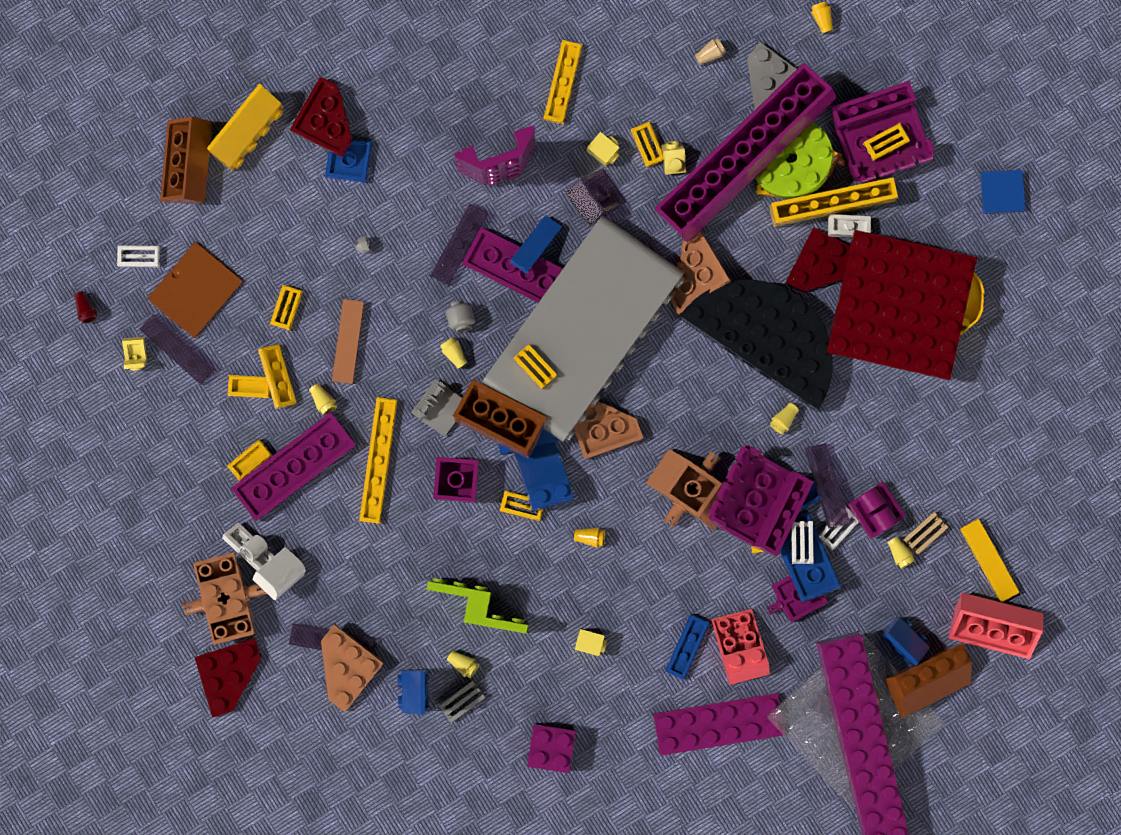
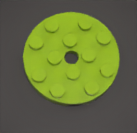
[755,122,834,199]

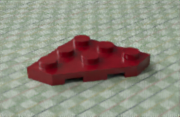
[290,77,353,158]
[785,227,850,292]
[194,638,262,718]

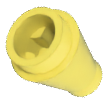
[440,337,468,369]
[309,383,337,415]
[770,403,799,434]
[887,536,915,569]
[447,650,479,678]

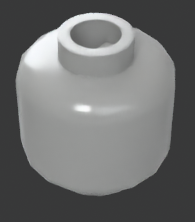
[446,301,475,333]

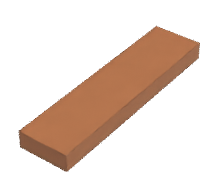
[332,299,364,384]

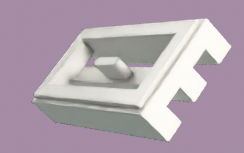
[117,246,160,267]
[818,506,858,550]
[792,521,813,564]

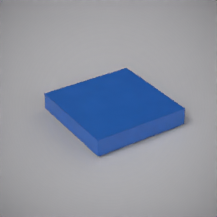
[325,139,372,183]
[980,170,1025,214]

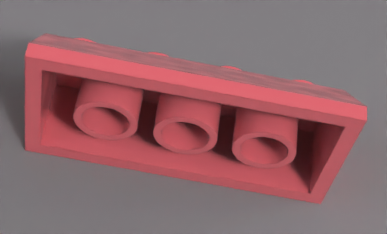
[948,593,1043,659]

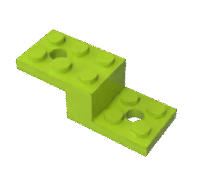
[426,578,528,634]

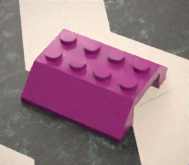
[831,81,934,184]
[454,125,536,186]
[708,445,814,556]

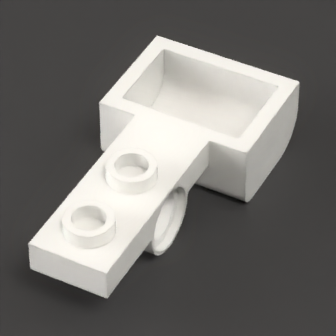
[222,523,306,600]

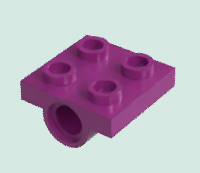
[847,481,906,539]

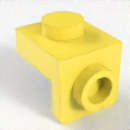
[661,141,686,175]
[122,337,148,371]

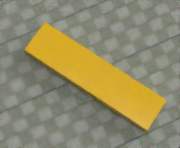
[543,40,582,125]
[960,519,1020,602]

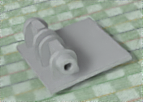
[411,379,462,437]

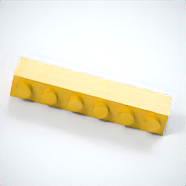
[769,177,898,227]

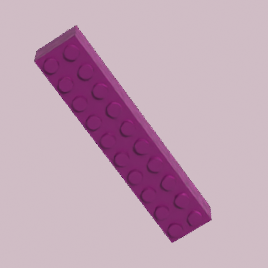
[654,63,837,243]
[816,632,909,835]

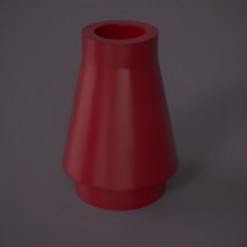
[74,291,98,324]

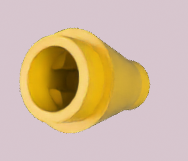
[811,1,834,33]
[574,527,605,548]

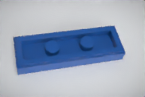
[510,215,562,274]
[665,614,710,680]

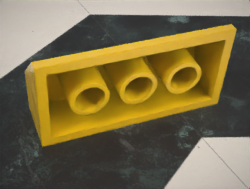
[207,84,284,171]

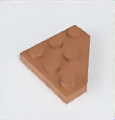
[670,231,732,315]
[573,401,643,460]
[321,623,384,712]

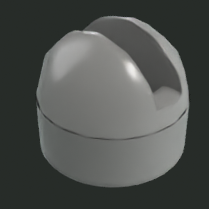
[355,236,372,253]

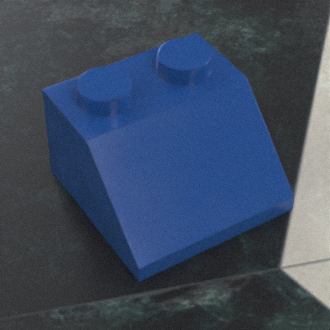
[880,617,930,666]

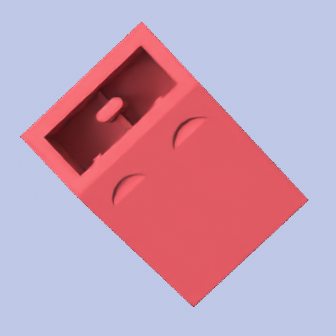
[711,609,770,685]

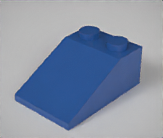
[514,441,574,512]
[398,669,429,715]

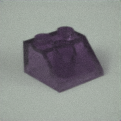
[565,169,627,226]

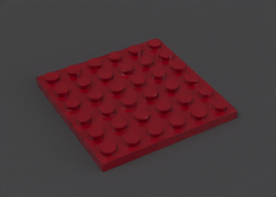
[826,230,977,381]

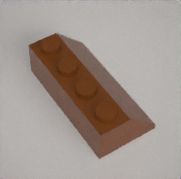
[160,116,212,204]
[453,380,547,459]
[884,643,972,718]

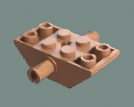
[645,449,722,530]
[182,552,267,645]

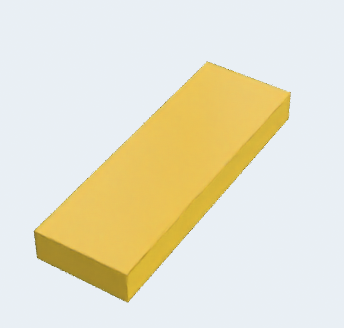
[258,344,297,409]

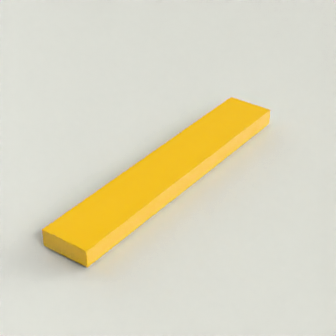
[359,397,398,524]

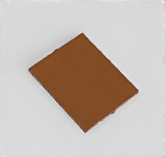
[147,242,243,338]

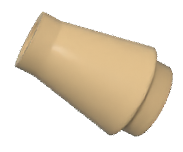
[695,38,726,65]

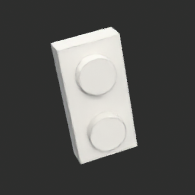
[828,214,871,238]

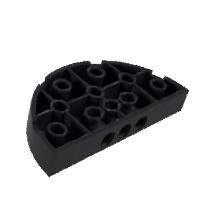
[678,280,833,412]

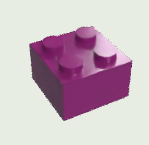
[433,457,479,503]
[527,723,576,773]

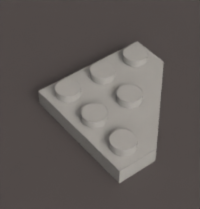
[747,42,797,110]

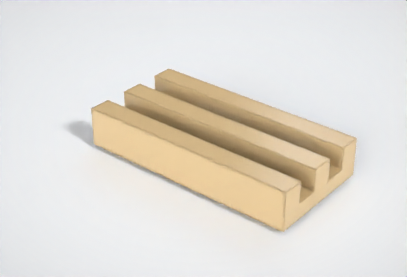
[902,512,948,555]

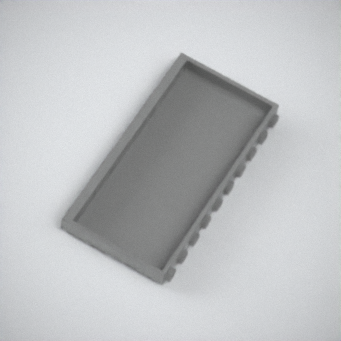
[481,215,685,442]

